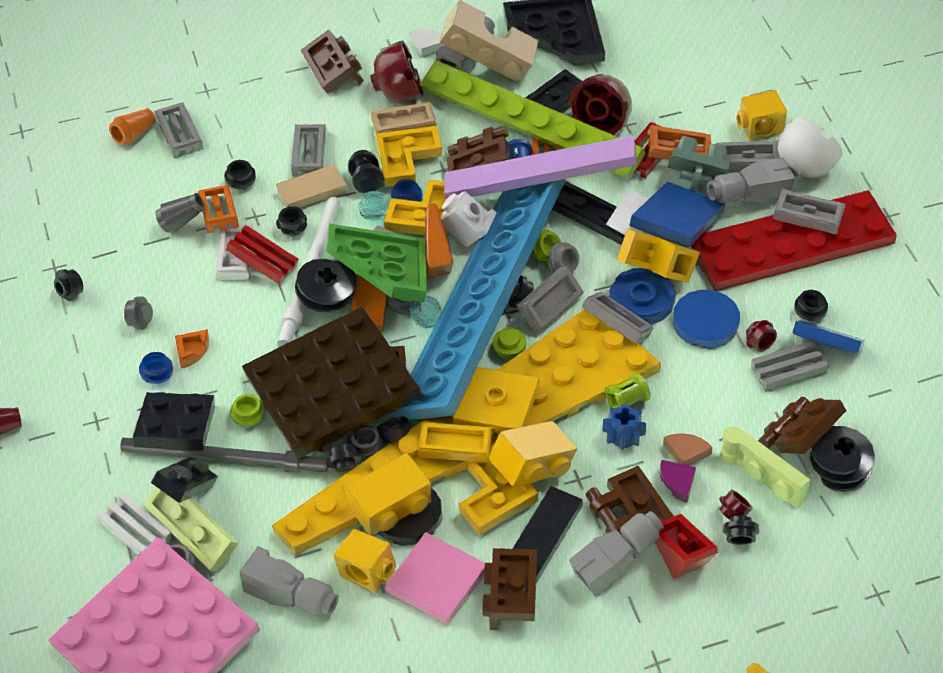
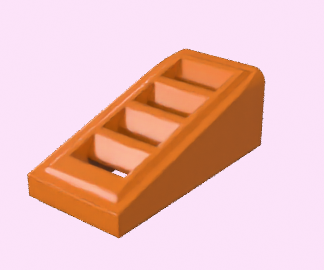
[425,202,454,278]

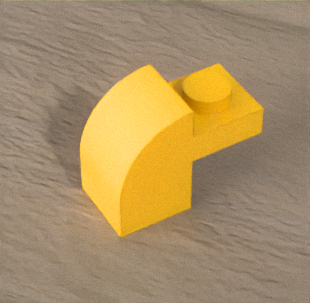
[617,228,700,283]

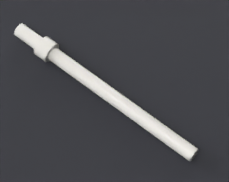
[277,197,341,347]

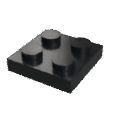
[133,392,215,450]

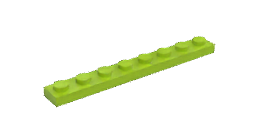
[420,60,645,180]

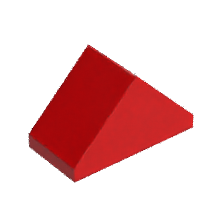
[655,513,718,580]

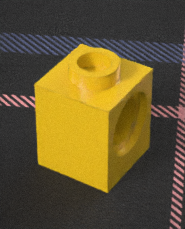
[736,90,787,140]
[333,529,396,593]

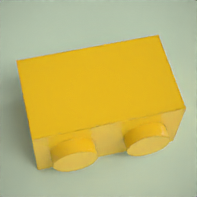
[488,421,578,487]
[346,452,431,536]

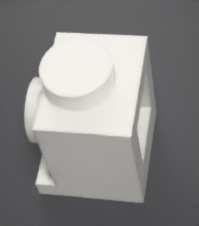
[441,191,496,247]

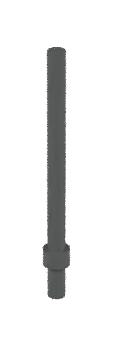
[120,437,328,473]

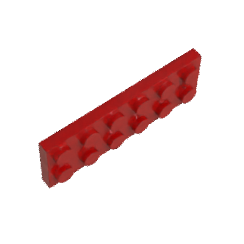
[691,190,897,291]

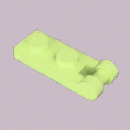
[720,426,810,508]

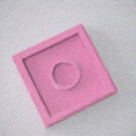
[385,532,485,625]

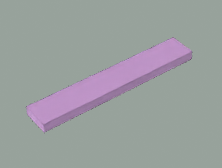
[444,135,637,199]

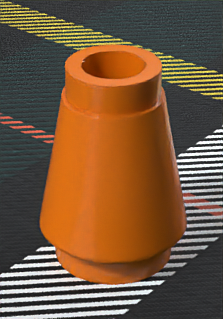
[109,108,156,145]

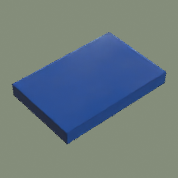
[629,181,726,248]

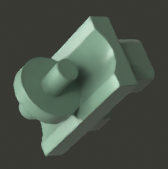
[668,136,731,192]

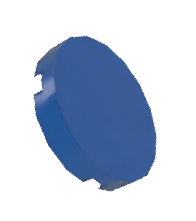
[609,268,676,325]
[673,289,740,348]

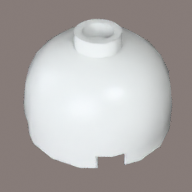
[777,117,843,178]

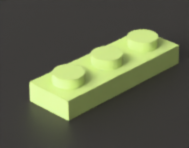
[143,487,239,572]

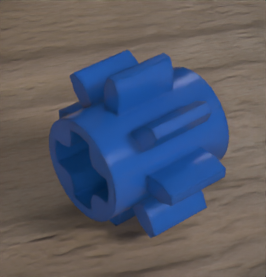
[602,405,647,450]

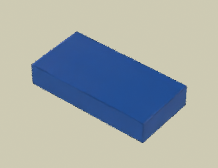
[792,320,865,354]

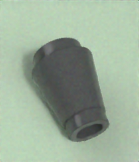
[155,193,205,233]

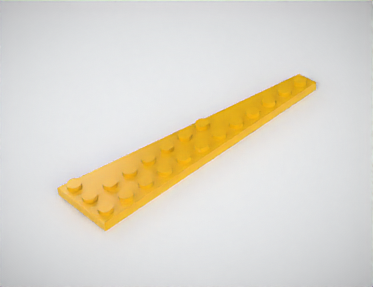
[272,309,661,556]

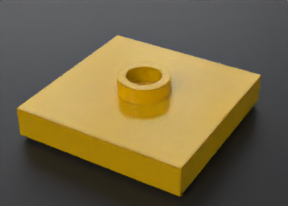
[453,367,540,434]

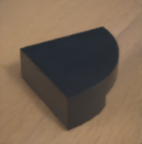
[375,416,412,444]

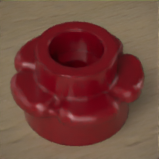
[746,320,777,352]
[719,489,753,520]

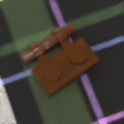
[447,125,510,172]
[758,397,847,454]
[585,465,674,534]

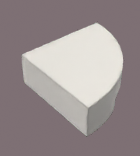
[409,28,445,56]

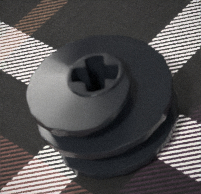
[295,259,357,313]
[809,426,875,492]

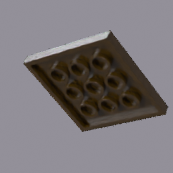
[241,306,422,460]

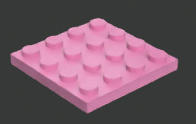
[48,537,261,673]

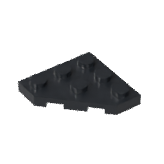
[503,0,606,65]

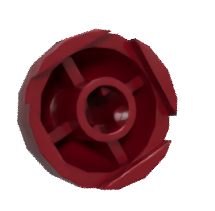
[370,40,424,103]
[569,74,632,135]

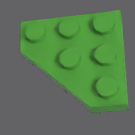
[326,223,427,303]

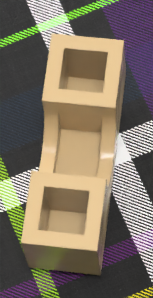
[439,0,538,83]

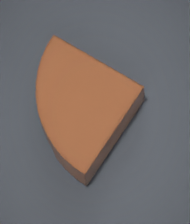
[663,433,713,466]

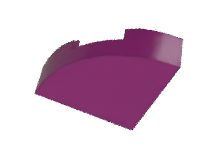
[660,460,696,503]

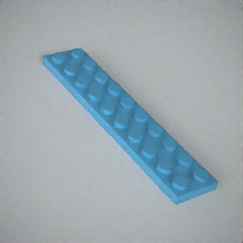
[392,179,566,420]

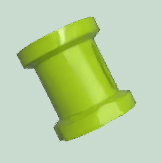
[605,372,651,409]

